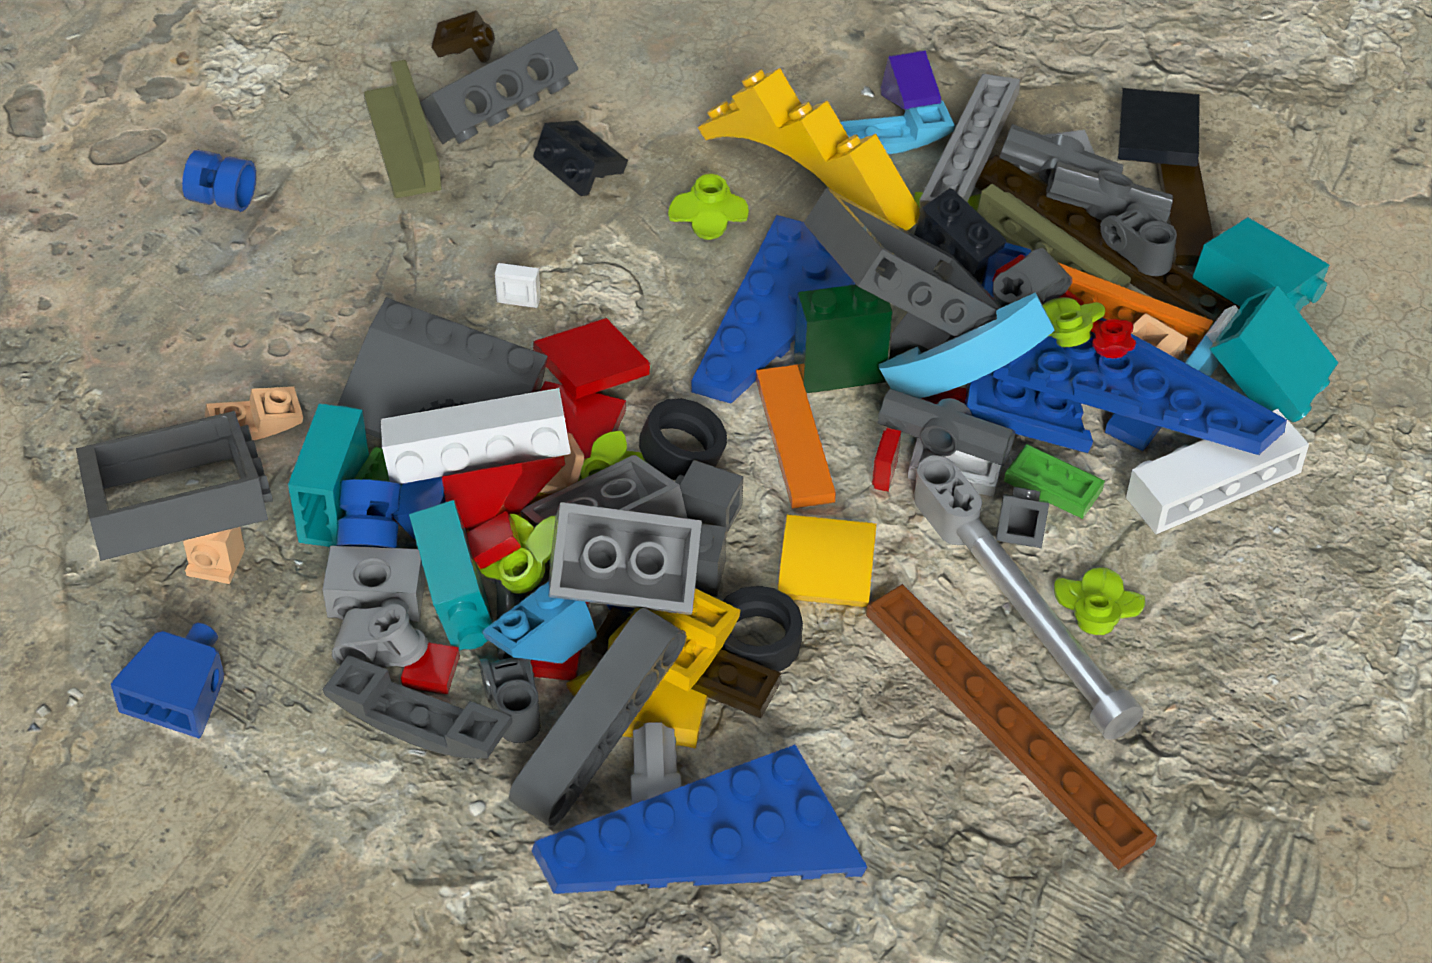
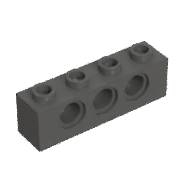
[420,28,579,145]

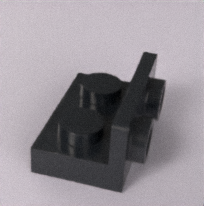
[533,120,628,196]
[914,188,1006,282]

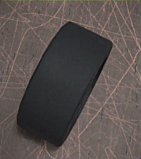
[639,398,727,480]
[721,586,803,672]

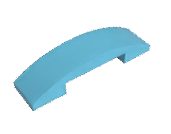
[840,101,955,155]
[879,292,1055,399]

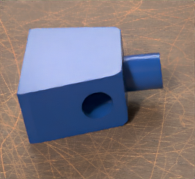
[111,623,224,739]

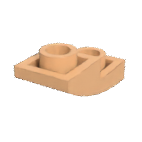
[205,386,303,440]

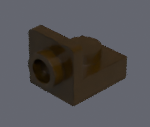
[431,10,495,63]

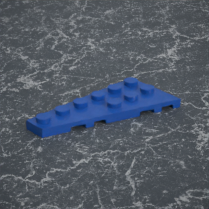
[691,215,855,404]
[965,243,1093,453]
[993,305,1287,455]
[531,745,867,894]

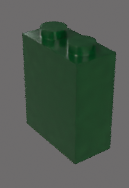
[793,284,893,394]

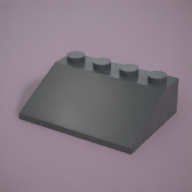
[337,297,548,439]

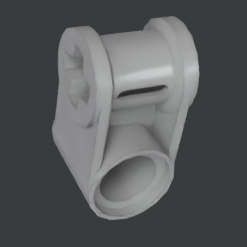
[331,604,428,667]

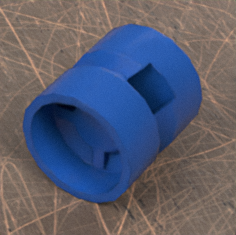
[182,149,256,212]
[336,479,401,548]

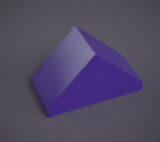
[881,51,941,109]

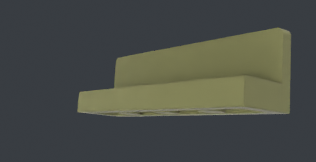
[364,60,442,198]
[977,184,1131,288]

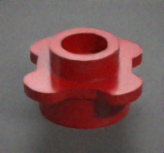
[1091,319,1136,359]

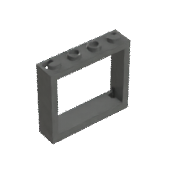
[804,188,1002,337]
[76,411,273,561]

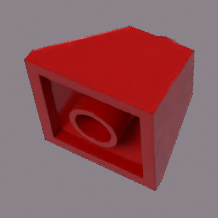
[442,456,566,531]

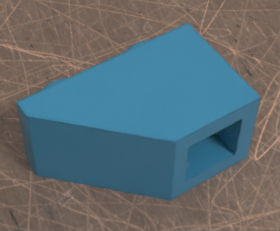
[482,581,597,664]

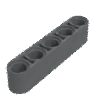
[509,608,686,827]

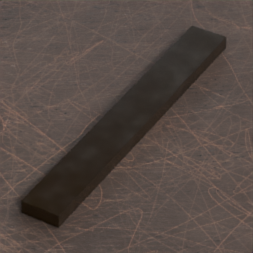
[975,155,1240,324]

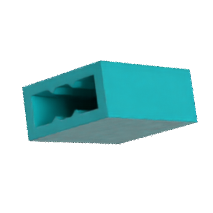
[1192,217,1330,312]
[1209,285,1339,423]
[288,403,369,547]
[409,500,494,651]

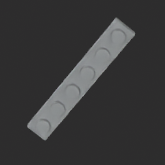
[919,74,1020,213]

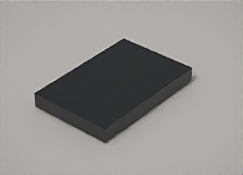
[1118,88,1200,166]

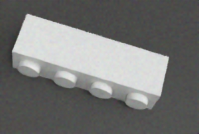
[381,388,571,484]
[1126,409,1309,534]

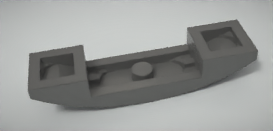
[322,655,512,759]

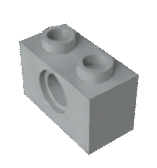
[323,546,426,622]

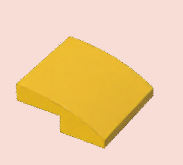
[778,515,877,607]
[608,588,741,692]

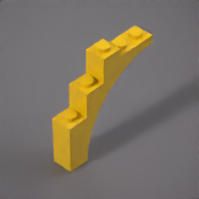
[698,68,920,231]

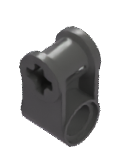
[1100,202,1177,276]
[993,248,1072,307]
[479,657,541,743]

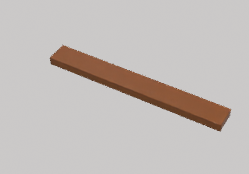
[866,584,1157,870]

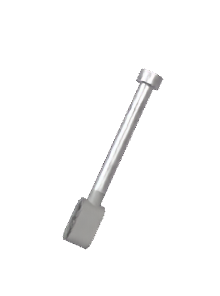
[914,456,1144,740]

